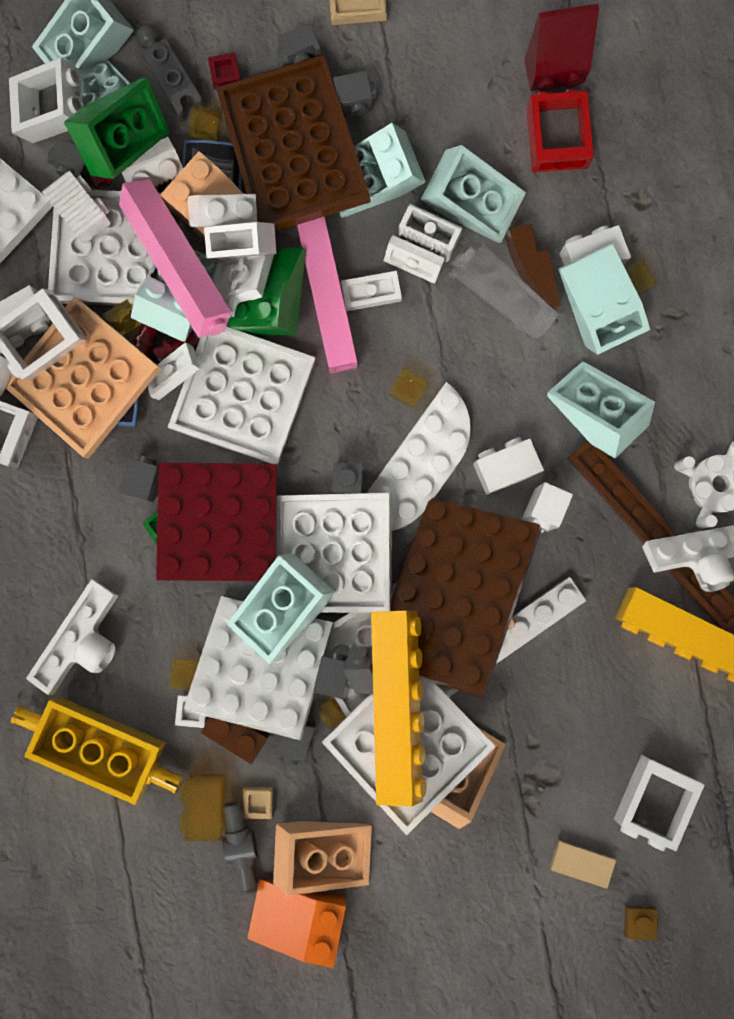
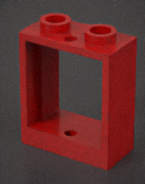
[526,89,594,173]

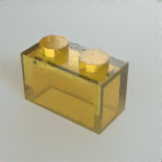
[179,774,225,841]

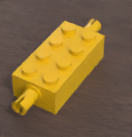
[11,696,183,805]

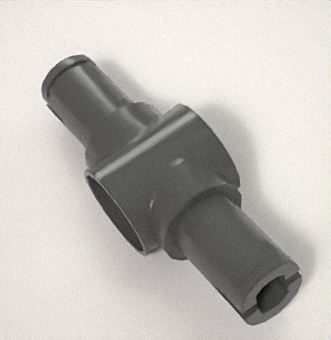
[222,800,258,895]

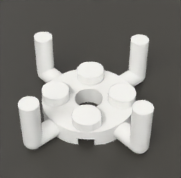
[674,441,734,529]

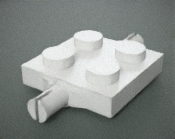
[212,255,274,318]

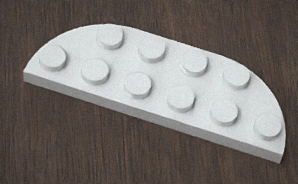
[367,382,470,531]

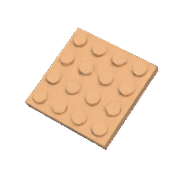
[6,296,161,459]

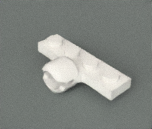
[642,525,734,592]
[26,579,118,695]

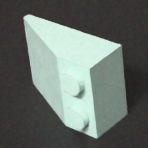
[32,0,134,78]
[421,145,526,243]
[547,361,655,458]
[227,554,336,664]

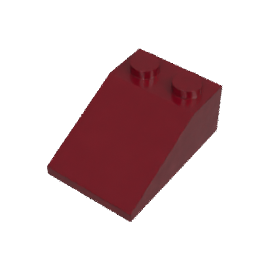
[524,3,599,91]

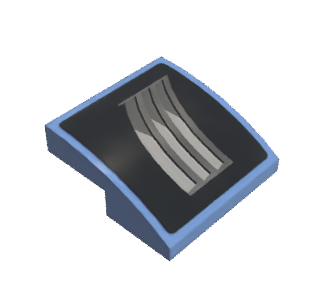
[182,140,243,191]

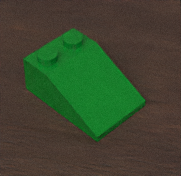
[64,77,170,179]
[229,248,306,335]

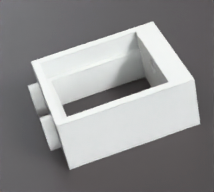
[9,58,84,143]
[0,288,87,380]
[0,401,38,470]
[614,754,704,851]

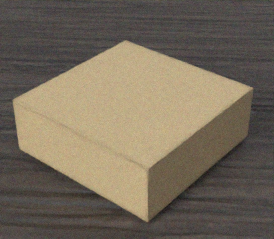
[242,787,273,819]

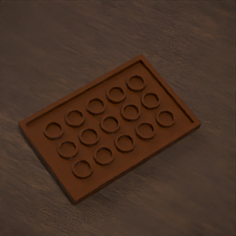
[216,54,371,231]
[391,498,542,698]

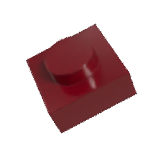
[208,53,240,89]

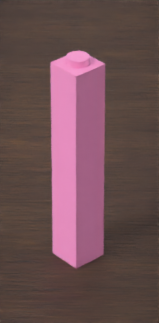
[119,179,231,338]
[297,216,357,374]

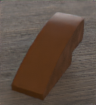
[505,224,561,314]

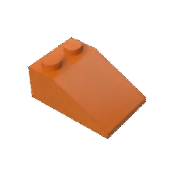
[247,878,347,968]

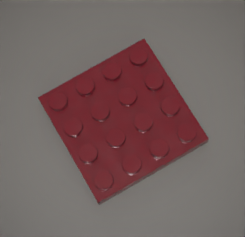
[156,462,277,581]

